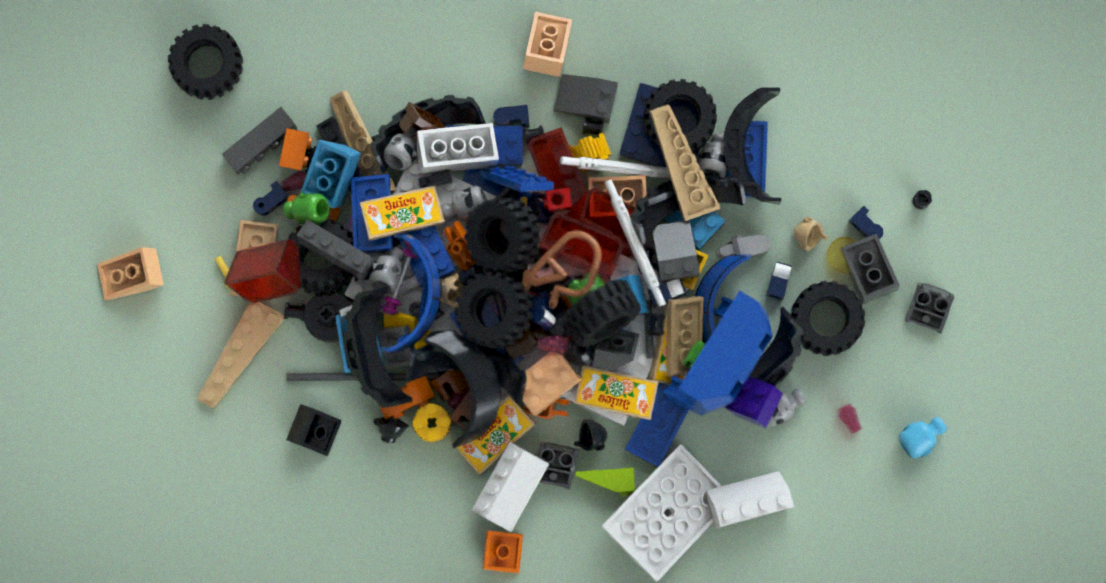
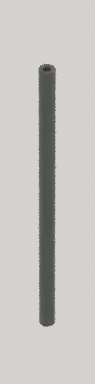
[287,373,441,381]

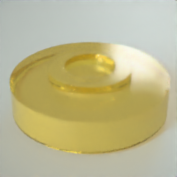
[826,237,857,274]

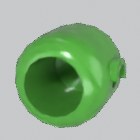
[283,193,330,226]

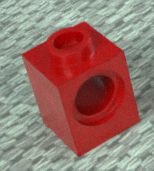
[543,188,572,213]

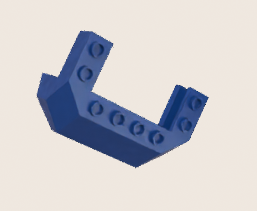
[663,290,773,416]

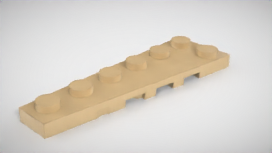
[330,91,396,193]
[650,105,721,221]
[197,298,284,409]

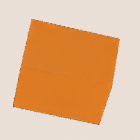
[482,530,523,573]

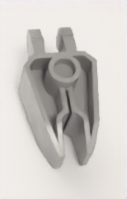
[716,234,771,263]

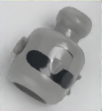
[383,127,418,171]
[697,133,728,177]
[440,186,487,221]
[369,247,404,294]
[767,389,807,427]

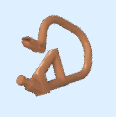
[522,231,601,309]

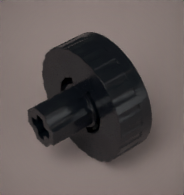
[304,292,351,343]

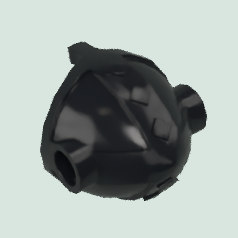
[559,343,594,366]
[574,419,608,451]

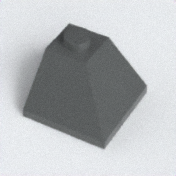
[592,330,640,371]

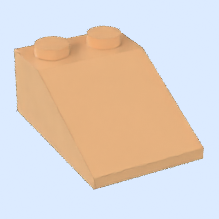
[523,12,572,77]
[97,247,164,301]

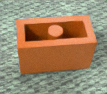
[279,128,312,171]

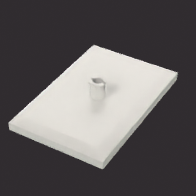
[601,444,722,582]

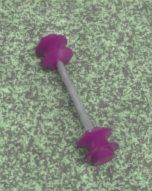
[380,241,419,316]

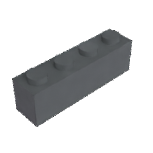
[222,107,297,175]
[297,220,374,281]

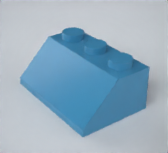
[301,140,361,209]

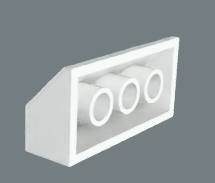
[417,123,499,175]
[472,442,549,532]
[706,471,794,528]

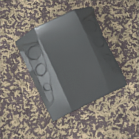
[905,283,954,334]
[538,442,578,490]

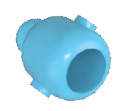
[899,417,947,459]

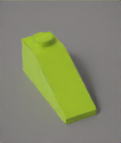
[575,468,635,496]

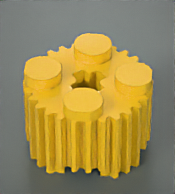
[568,133,612,172]
[413,403,452,443]

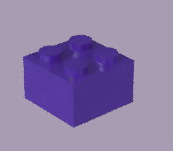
[725,376,783,428]

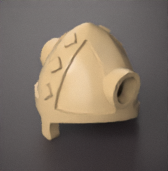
[793,217,828,252]
[440,272,466,307]

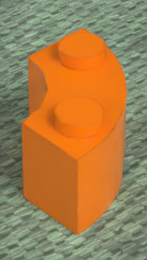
[379,376,435,420]

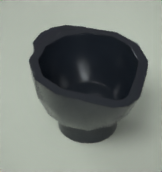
[373,417,409,443]

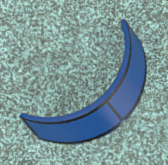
[379,233,441,353]
[695,254,751,344]

